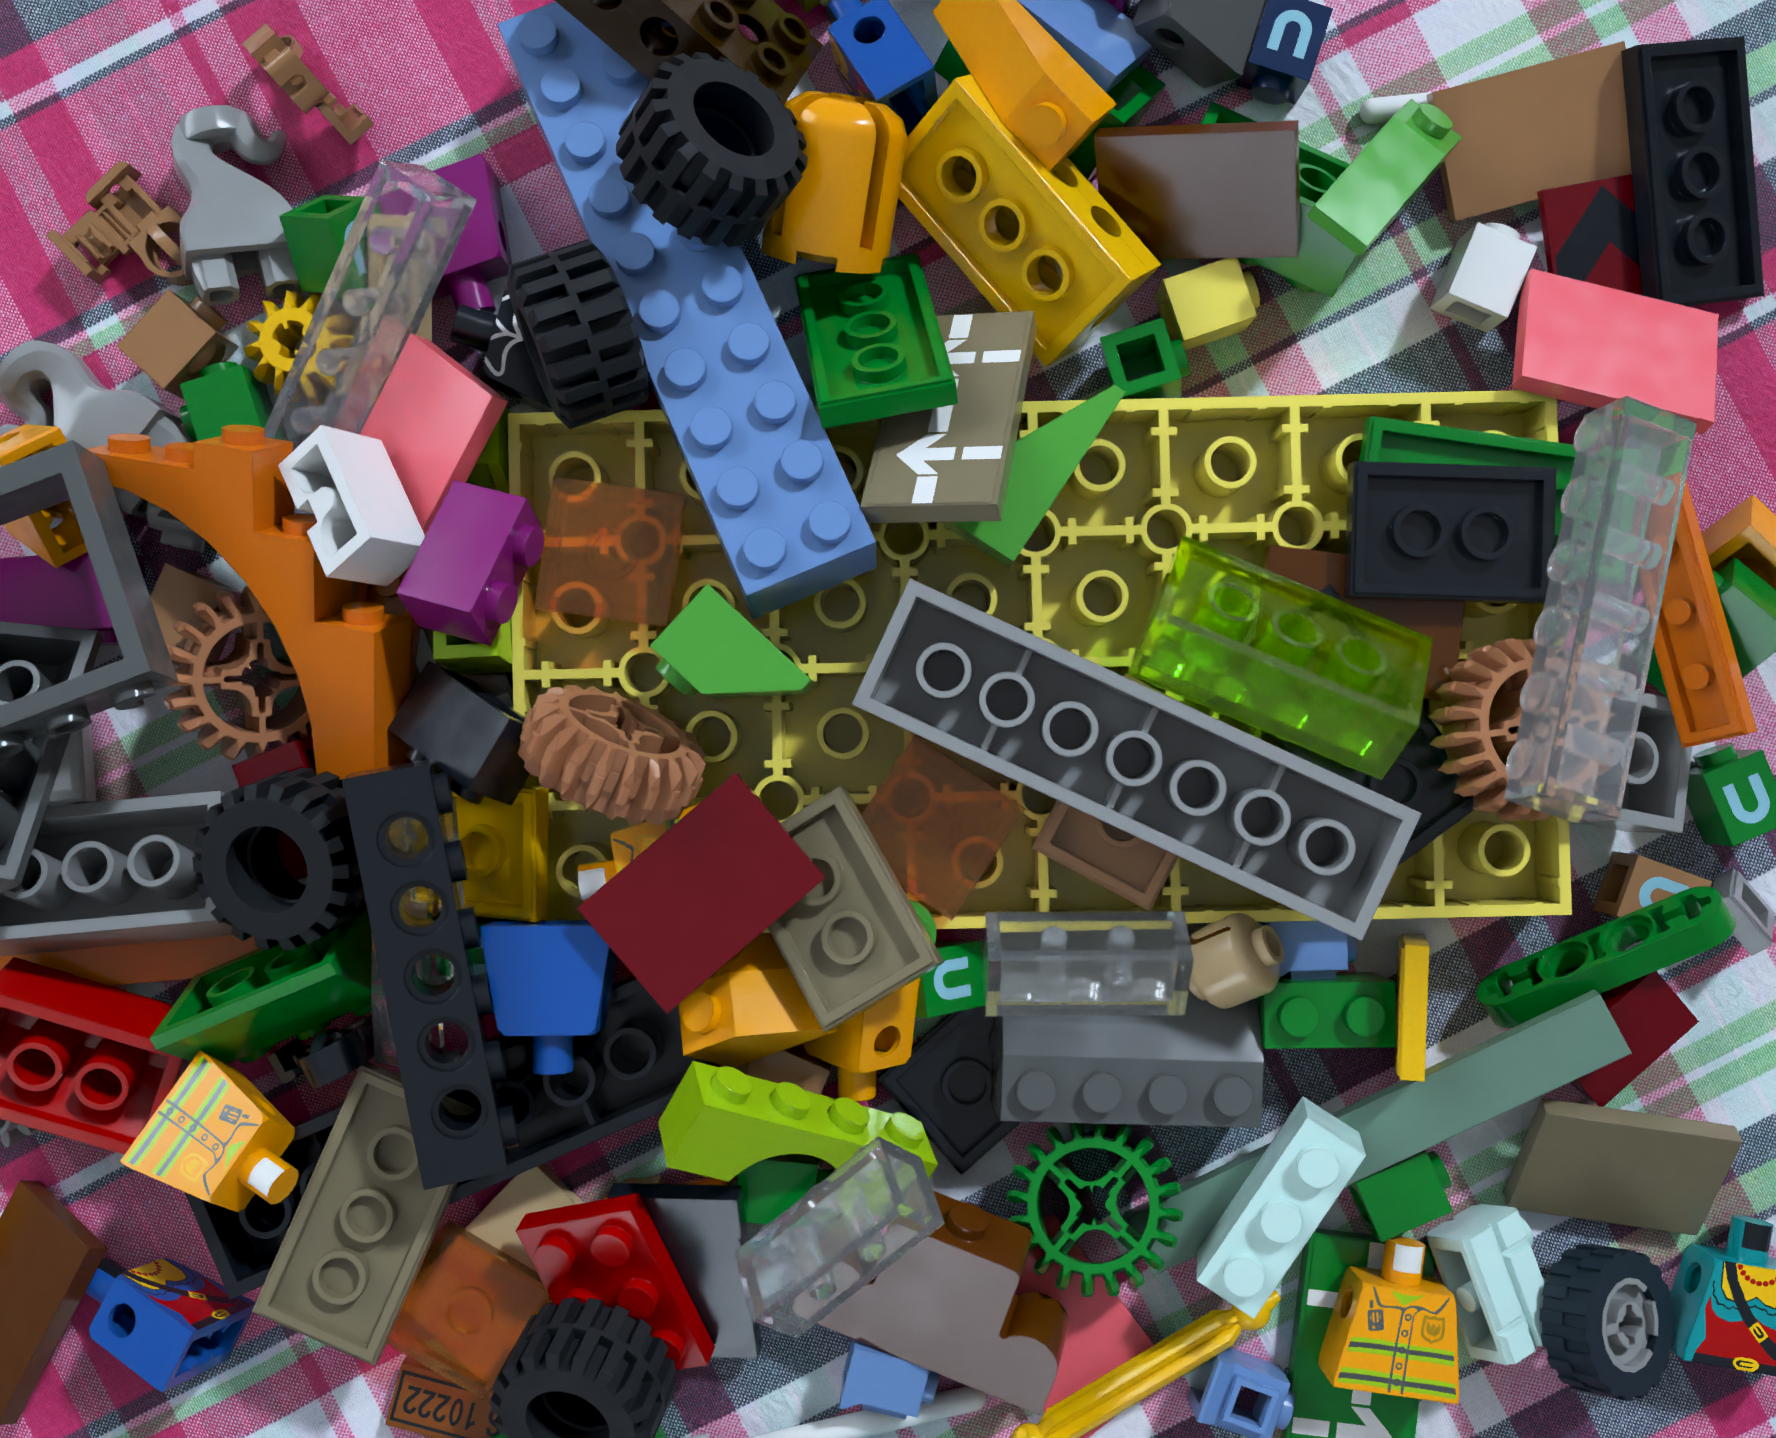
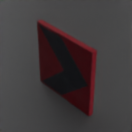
[1537,174,1642,295]

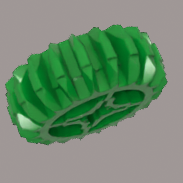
[1007,1123,1183,1297]

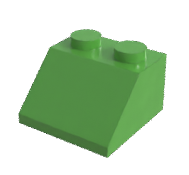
[650,583,817,698]

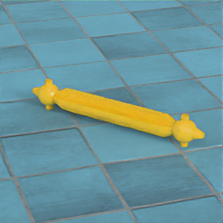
[1010,1290,1281,1438]

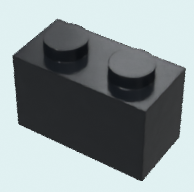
[388,660,530,805]

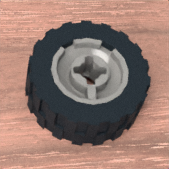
[1539,1244,1674,1401]

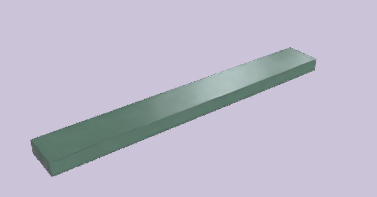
[1123,989,1632,1276]

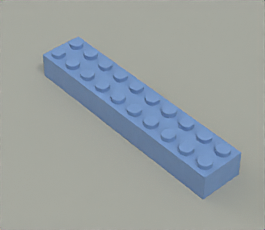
[497,1,877,619]

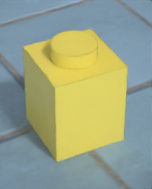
[1154,258,1260,351]

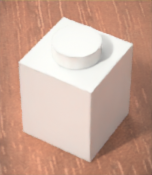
[1429,222,1537,333]

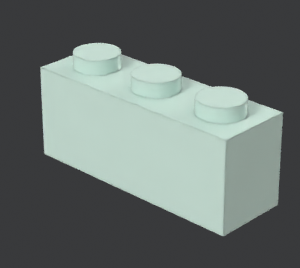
[1196,1096,1366,1319]

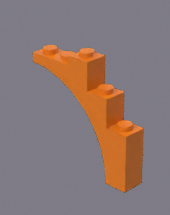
[87,425,411,780]

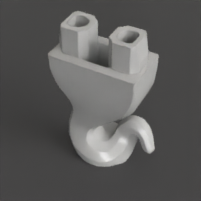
[171,105,300,306]
[0,340,194,518]

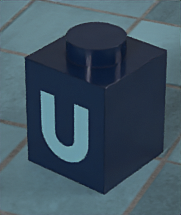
[1236,0,1333,104]

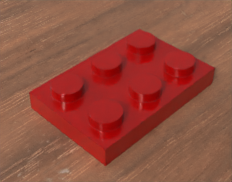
[516,1193,715,1370]

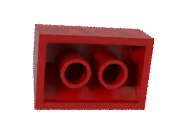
[0,957,191,1155]

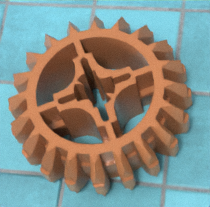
[163,586,312,760]
[1428,638,1614,821]
[518,685,706,824]

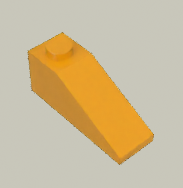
[932,0,1117,171]

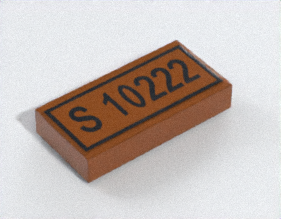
[385,1355,499,1438]

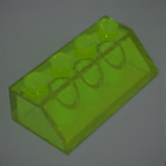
[1127,535,1433,780]

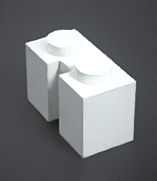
[278,425,425,587]

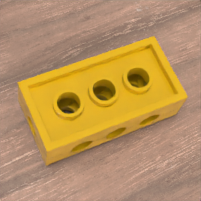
[898,74,1162,367]

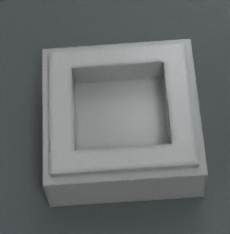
[1712,868,1775,956]

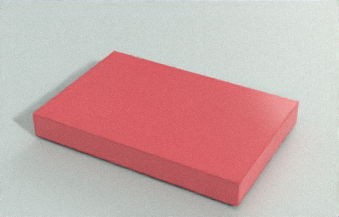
[1512,269,1719,434]
[359,333,508,571]
[1015,1213,1156,1438]

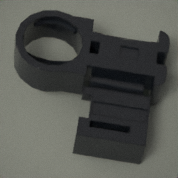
[267,1007,393,1090]

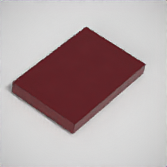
[577,772,826,1014]

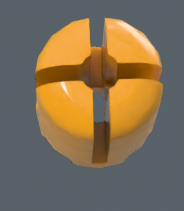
[761,91,908,274]

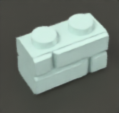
[1425,1204,1548,1365]

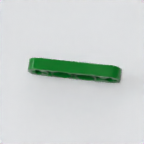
[1476,886,1736,1028]

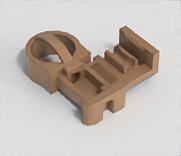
[242,23,374,145]
[46,161,194,286]

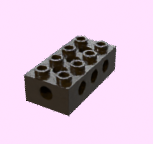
[555,0,823,106]

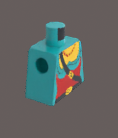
[1669,1214,1776,1376]

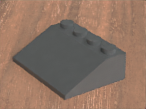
[991,923,1264,1128]

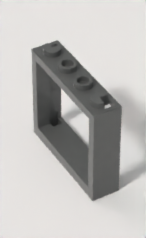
[0,440,179,759]

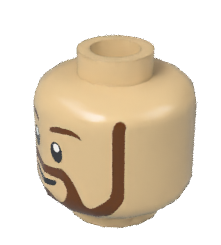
[1180,913,1285,1009]

